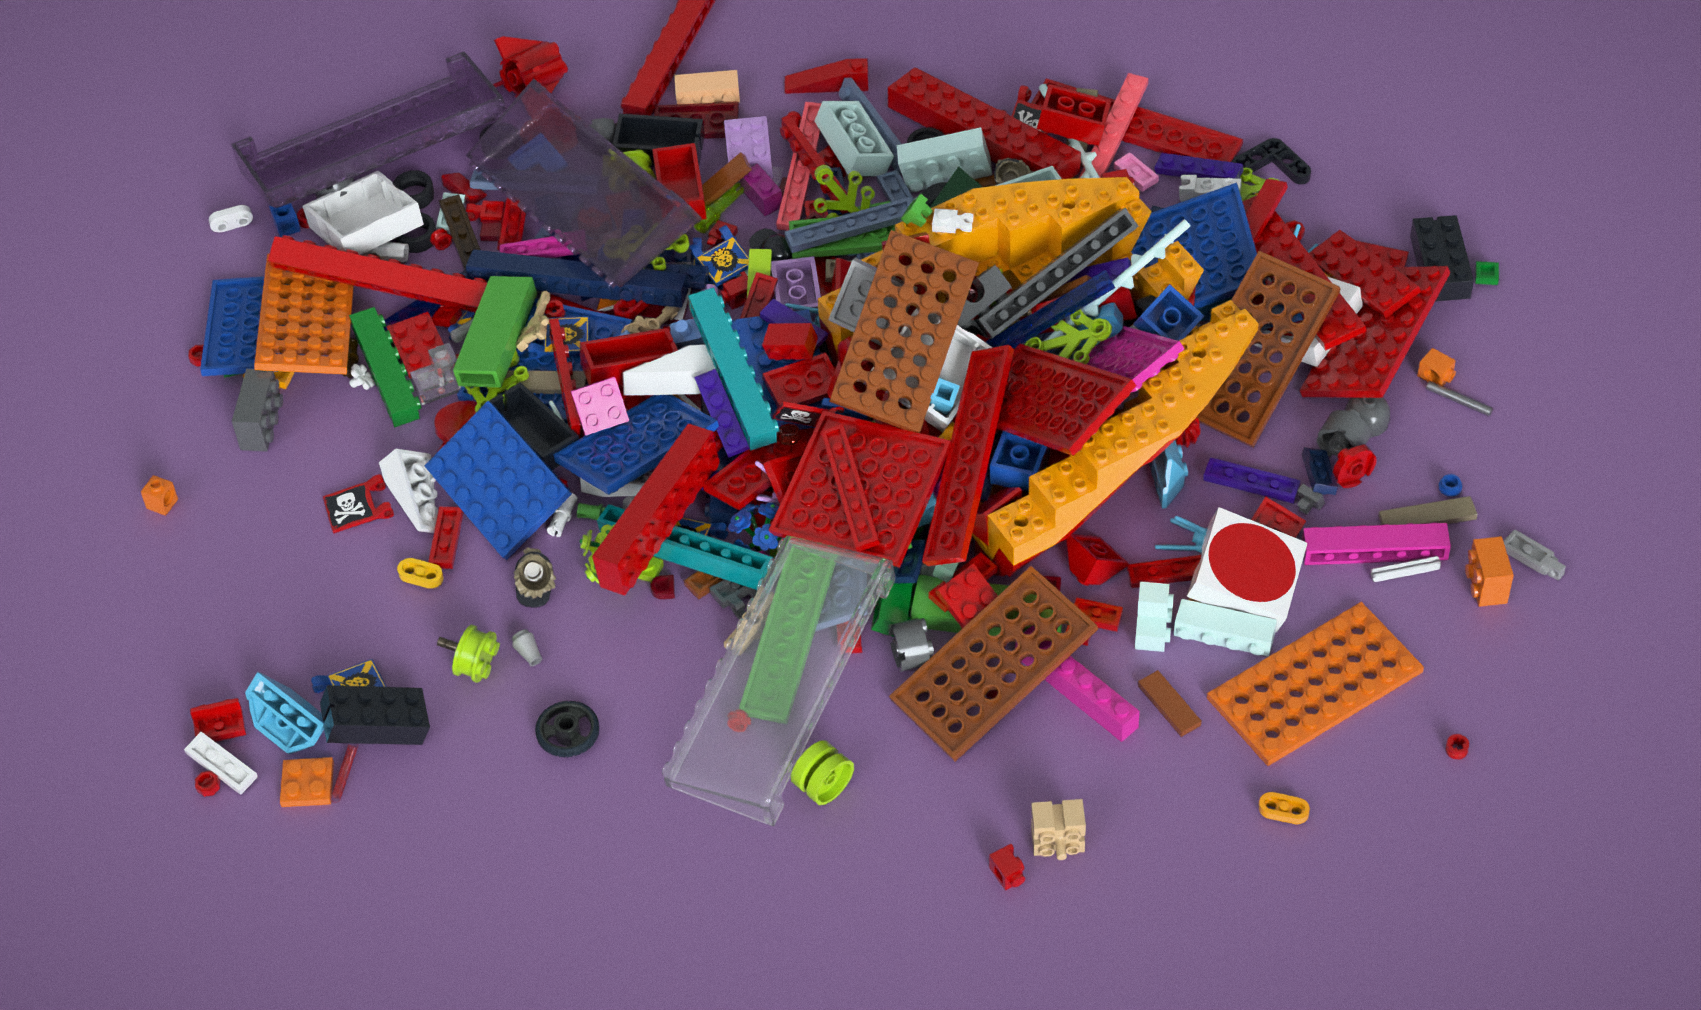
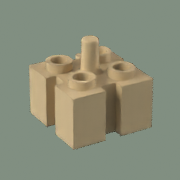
[1031,799,1086,860]

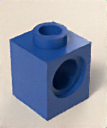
[269,199,301,238]

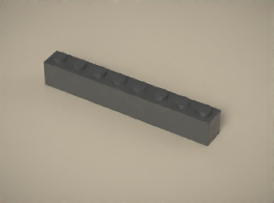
[974,208,1139,338]

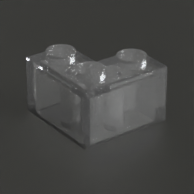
[410,343,461,405]

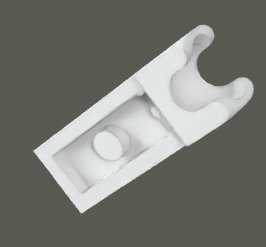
[1179,175,1241,202]

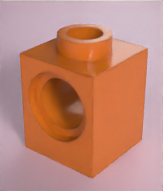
[1418,348,1456,386]
[141,475,178,516]

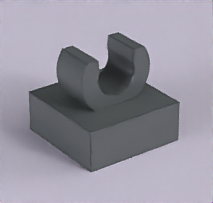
[1297,483,1325,515]

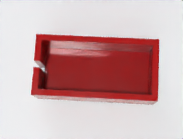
[652,143,707,225]
[580,328,678,386]

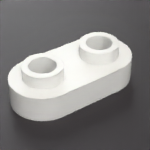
[209,205,253,232]

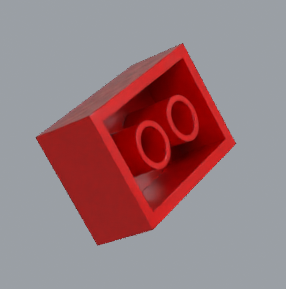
[1037,84,1111,146]

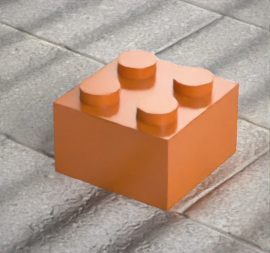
[1465,536,1514,607]

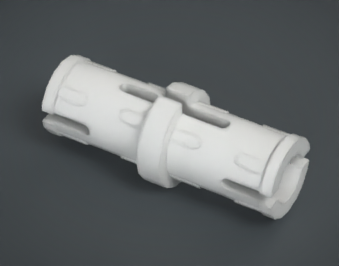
[547,493,578,537]

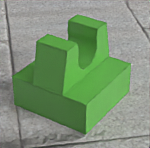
[901,194,933,227]

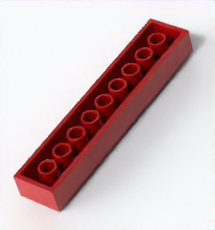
[888,67,1081,179]

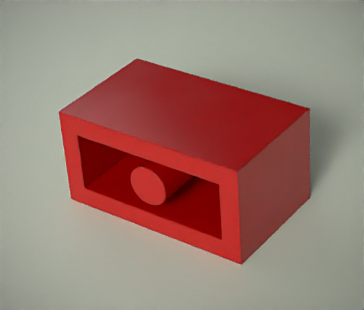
[762,323,818,360]

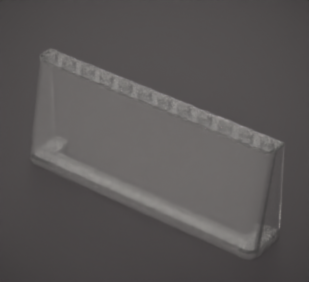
[662,535,896,827]

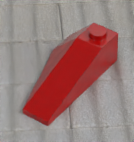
[785,58,868,94]

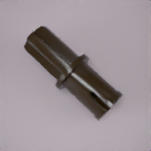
[342,338,359,378]

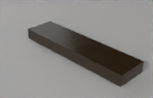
[438,194,481,273]

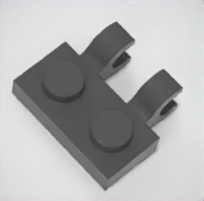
[710,580,765,619]

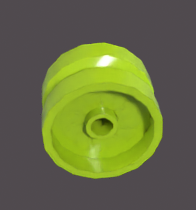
[791,740,854,805]

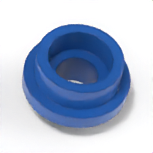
[1438,474,1462,496]

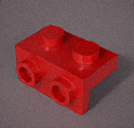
[190,698,247,742]

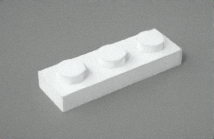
[184,732,258,795]

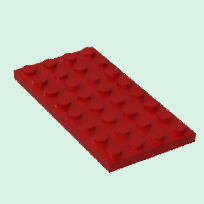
[1299,266,1450,398]
[997,344,1137,456]

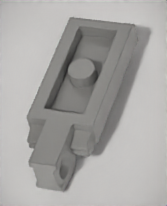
[1503,530,1566,581]

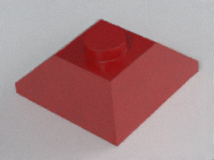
[1066,534,1129,586]

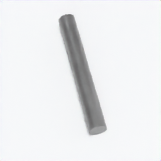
[1426,381,1493,416]

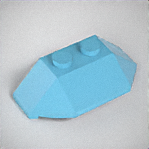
[1149,440,1188,509]
[245,672,325,754]

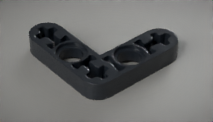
[1231,138,1311,185]

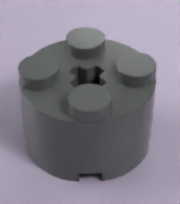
[1316,409,1373,457]
[888,618,934,672]

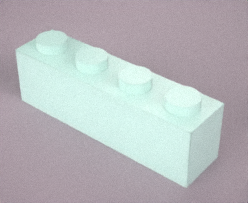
[1174,599,1277,657]

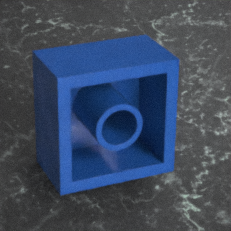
[1133,284,1204,341]
[990,431,1050,492]

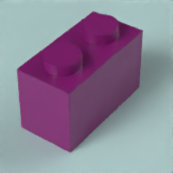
[740,163,782,217]

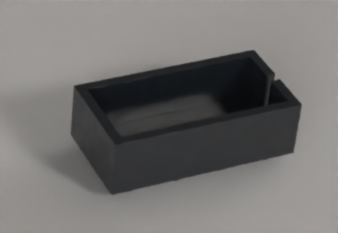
[612,114,705,166]
[1410,215,1474,302]
[484,382,579,470]
[320,685,430,745]

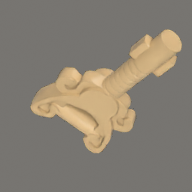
[515,291,550,352]
[621,306,680,334]

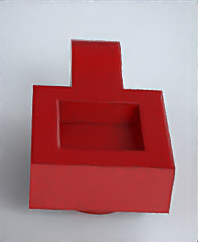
[466,200,504,222]
[707,220,738,251]

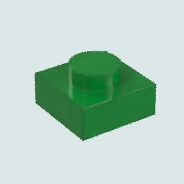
[1475,261,1499,285]

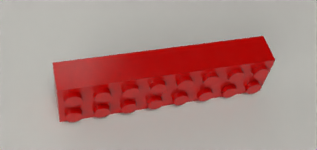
[592,423,719,596]

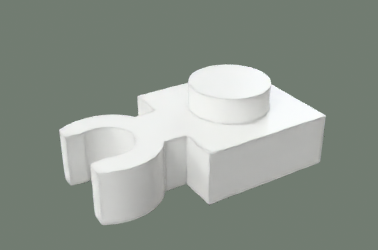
[932,208,973,233]

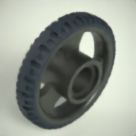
[535,701,599,758]

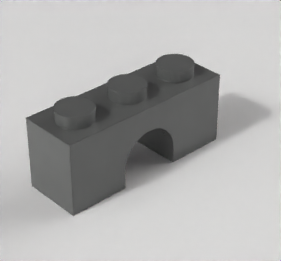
[944,265,1012,330]

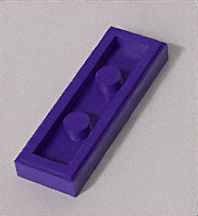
[759,298,828,352]

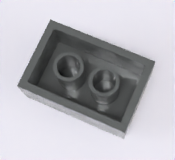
[232,369,283,452]

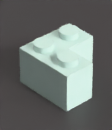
[1135,582,1174,652]

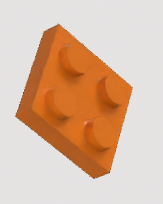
[280,757,334,807]

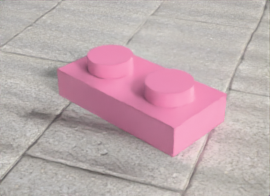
[1113,153,1159,192]

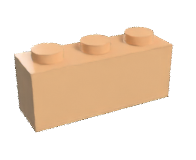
[675,70,740,104]

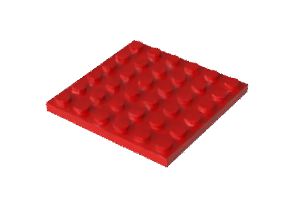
[769,410,952,568]

